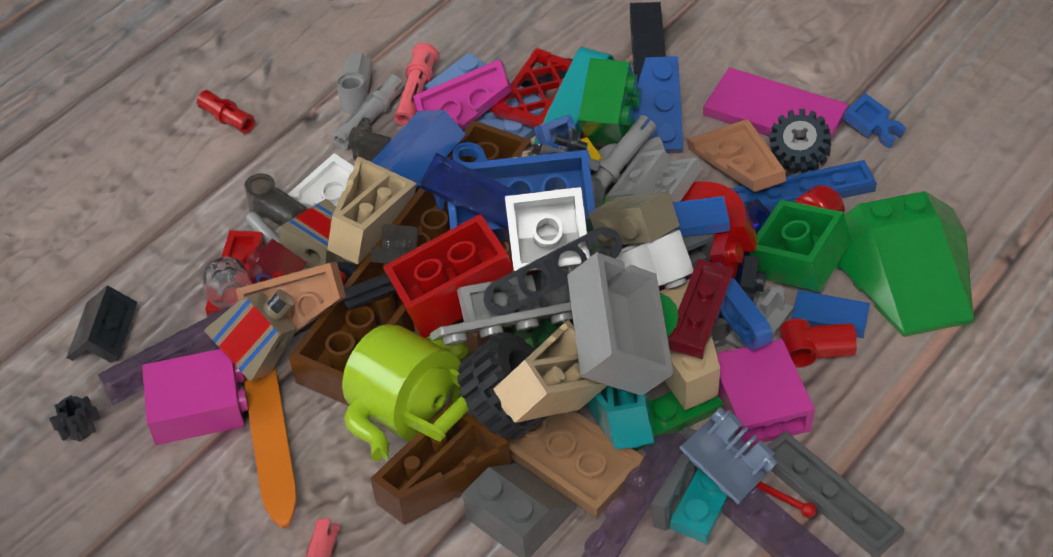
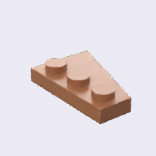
[687,119,786,192]
[235,261,346,333]

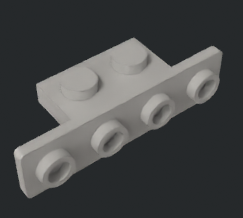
[430,274,573,345]

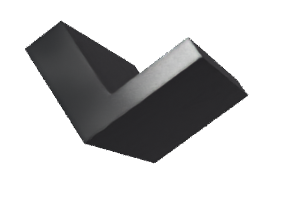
[66,285,137,363]

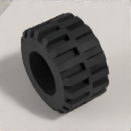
[457,332,550,440]

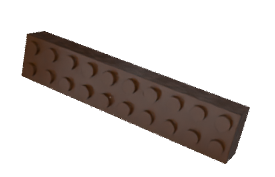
[288,120,532,406]

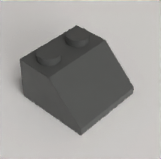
[462,463,577,557]

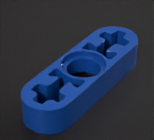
[716,263,773,351]

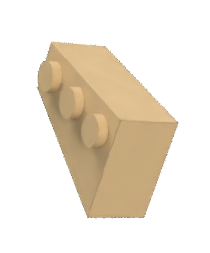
[327,156,417,265]
[659,279,720,410]
[493,319,607,423]

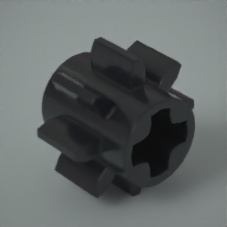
[49,395,101,442]

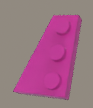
[413,59,512,130]

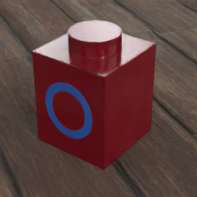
[244,238,307,284]

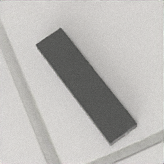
[767,431,905,557]

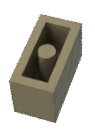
[588,191,680,247]

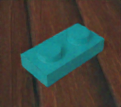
[670,467,730,544]

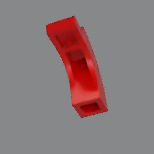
[681,181,757,279]

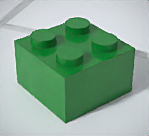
[578,58,642,147]
[749,200,851,292]

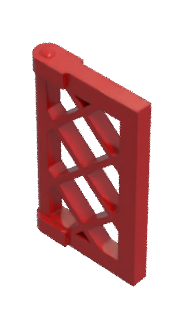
[491,48,572,127]

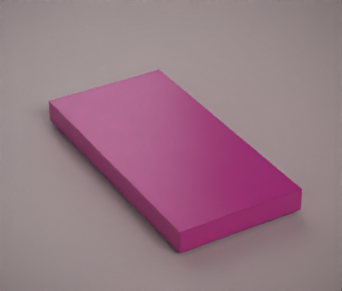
[703,67,849,140]

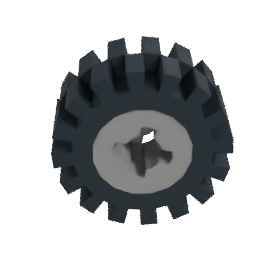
[769,109,831,174]

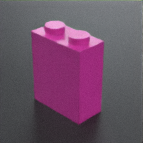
[717,339,815,446]
[142,349,249,445]

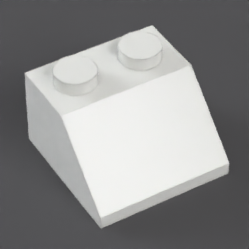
[505,187,590,271]

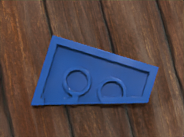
[633,56,683,153]

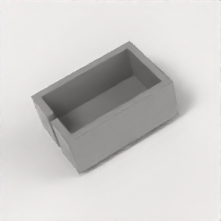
[567,252,674,396]

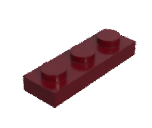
[667,259,734,359]

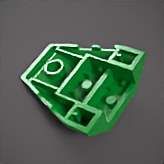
[836,191,974,337]

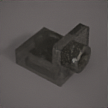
[349,117,391,162]
[371,224,419,264]

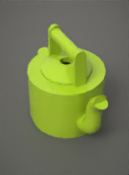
[342,324,469,461]

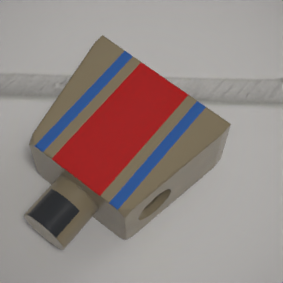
[279,199,365,269]
[204,289,296,381]

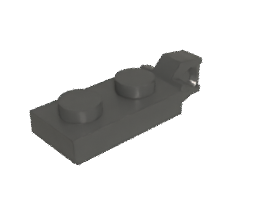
[648,427,697,531]

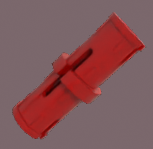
[196,90,255,134]

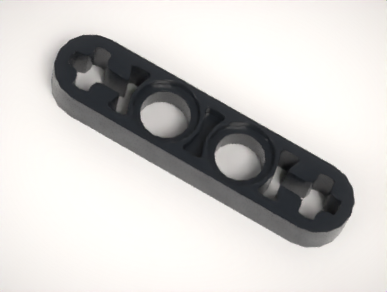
[483,227,622,315]

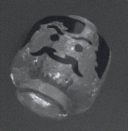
[202,256,252,310]

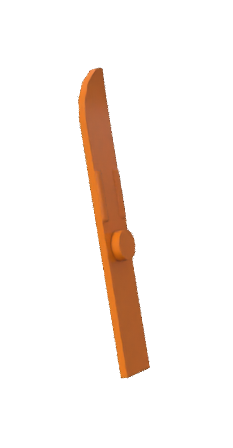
[244,366,297,528]

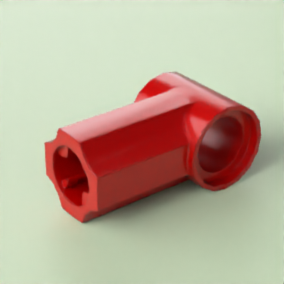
[779,319,857,368]

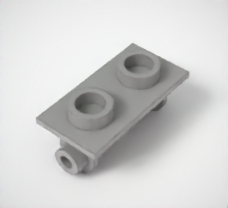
[725,285,794,349]

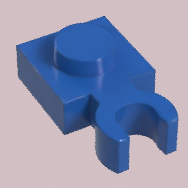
[843,93,906,148]

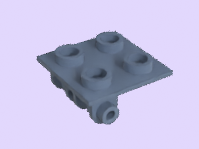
[679,407,778,504]

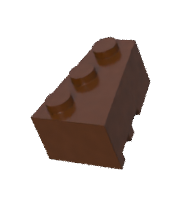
[370,402,511,525]

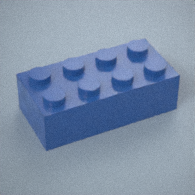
[444,150,595,242]

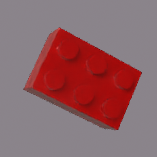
[383,214,514,338]

